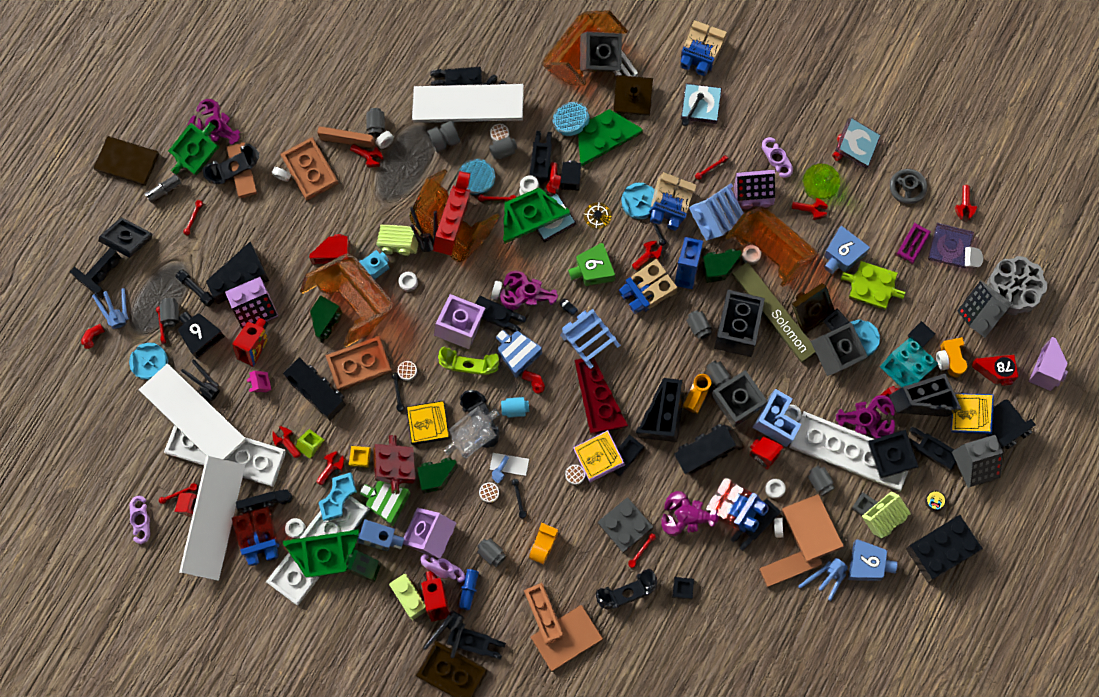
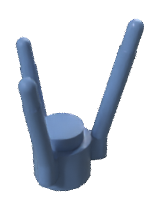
[92,288,129,329]
[799,558,848,601]

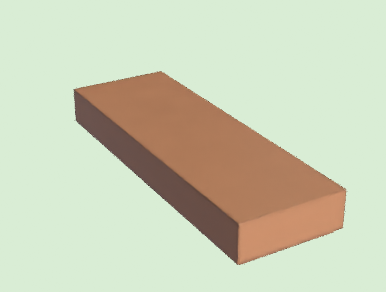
[317,126,375,149]
[227,142,257,198]
[759,552,823,588]
[524,583,565,646]

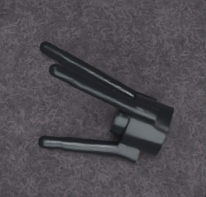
[410,207,438,252]
[181,359,220,401]
[423,610,466,659]

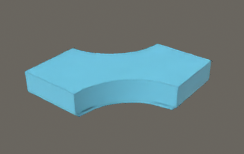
[318,473,357,522]

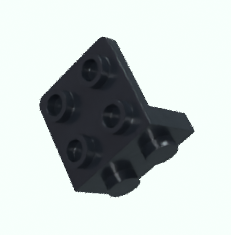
[986,399,1036,450]

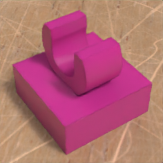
[247,370,271,393]

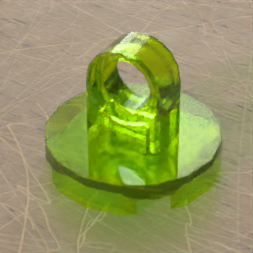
[803,163,840,200]

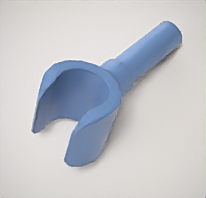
[492,456,509,483]

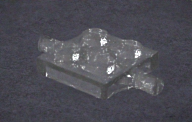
[444,406,500,459]

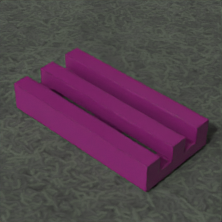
[896,223,931,265]

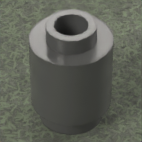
[366,108,385,137]
[489,136,518,160]
[159,298,180,327]
[686,310,712,340]
[705,361,731,388]
[807,465,835,496]
[477,538,507,567]

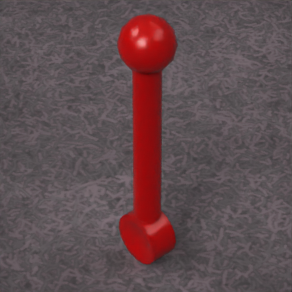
[695,155,728,180]
[478,195,516,202]
[183,200,203,235]
[156,306,166,344]
[159,483,198,504]
[628,533,656,568]

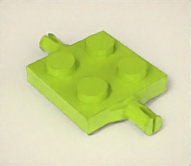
[841,261,905,310]

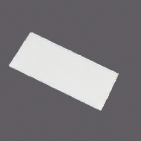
[490,453,529,476]

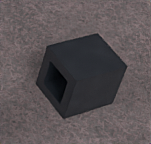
[561,160,581,191]

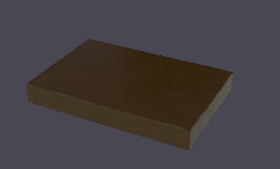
[93,136,159,186]
[415,640,488,697]

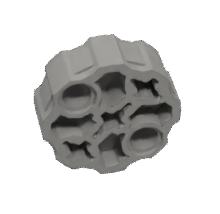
[987,256,1047,315]

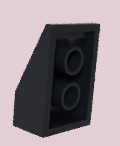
[714,290,765,357]

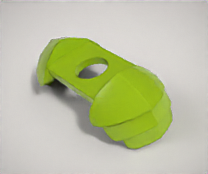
[438,346,499,375]

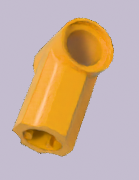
[682,374,711,414]

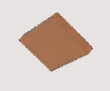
[280,137,339,201]
[325,336,392,391]
[782,494,844,563]
[531,605,603,672]

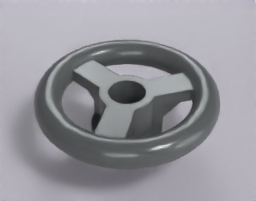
[890,169,927,204]

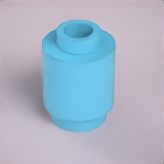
[501,397,529,418]

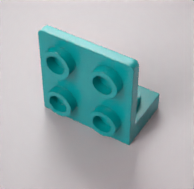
[880,338,938,388]

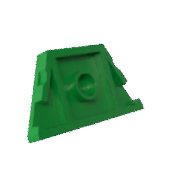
[578,109,643,167]
[503,187,570,244]
[283,529,360,578]

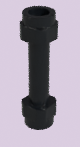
[175,269,215,307]

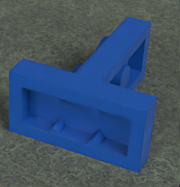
[675,237,703,289]

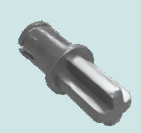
[145,175,181,203]

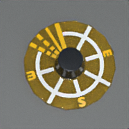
[584,202,612,229]

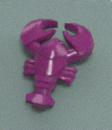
[188,99,241,145]
[500,270,558,310]
[836,395,895,438]
[661,491,719,536]

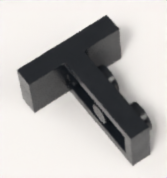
[69,248,121,299]

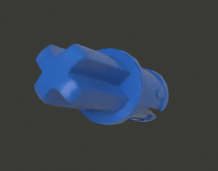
[459,569,479,610]

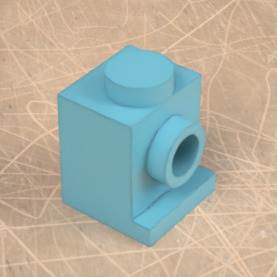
[358,250,390,282]

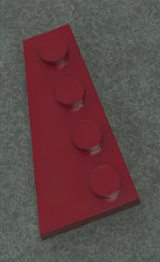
[574,357,628,435]

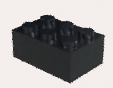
[906,515,983,583]

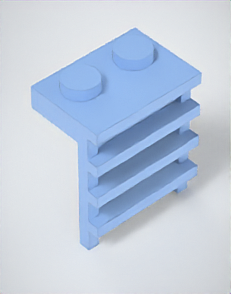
[689,183,748,241]
[560,309,621,369]

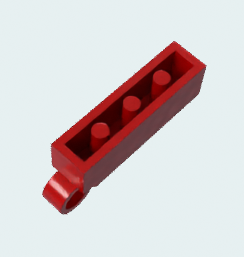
[433,171,471,256]

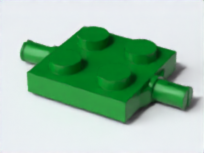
[168,122,219,175]

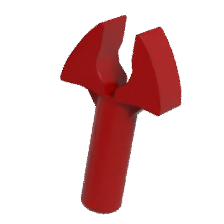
[350,144,384,167]
[546,162,561,194]
[955,185,977,220]
[791,198,828,220]
[632,241,662,270]
[272,426,301,458]
[316,451,345,485]

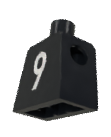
[178,311,225,359]

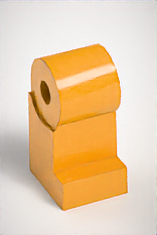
[940,337,967,377]
[529,523,558,565]

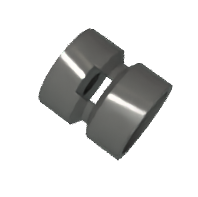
[427,121,460,153]

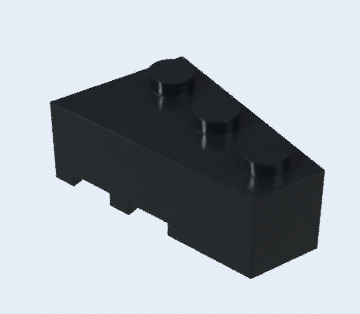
[206,241,269,304]
[283,357,346,421]
[889,374,962,417]
[636,378,685,442]
[674,424,744,475]

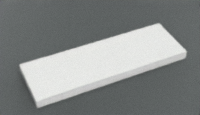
[412,84,524,123]
[139,364,246,460]
[789,411,908,492]
[164,425,287,487]
[179,456,245,581]
[266,496,370,606]

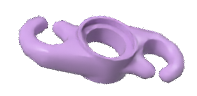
[762,137,793,178]
[130,496,150,544]
[421,554,465,582]

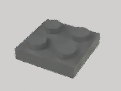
[597,497,653,553]

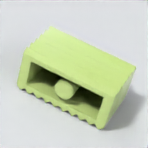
[376,224,421,256]
[862,492,911,538]
[389,574,426,620]

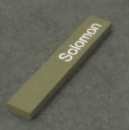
[732,262,816,363]

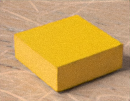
[349,446,371,468]

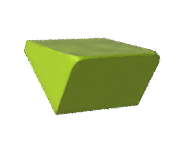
[296,429,324,458]

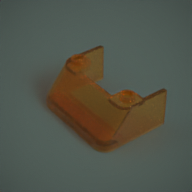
[542,10,628,86]
[409,169,500,262]
[725,206,817,287]
[300,254,393,347]

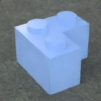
[752,389,801,447]

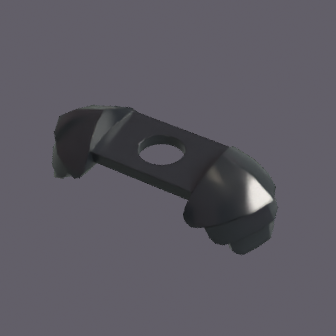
[203,144,259,184]
[460,390,499,448]
[596,568,657,609]

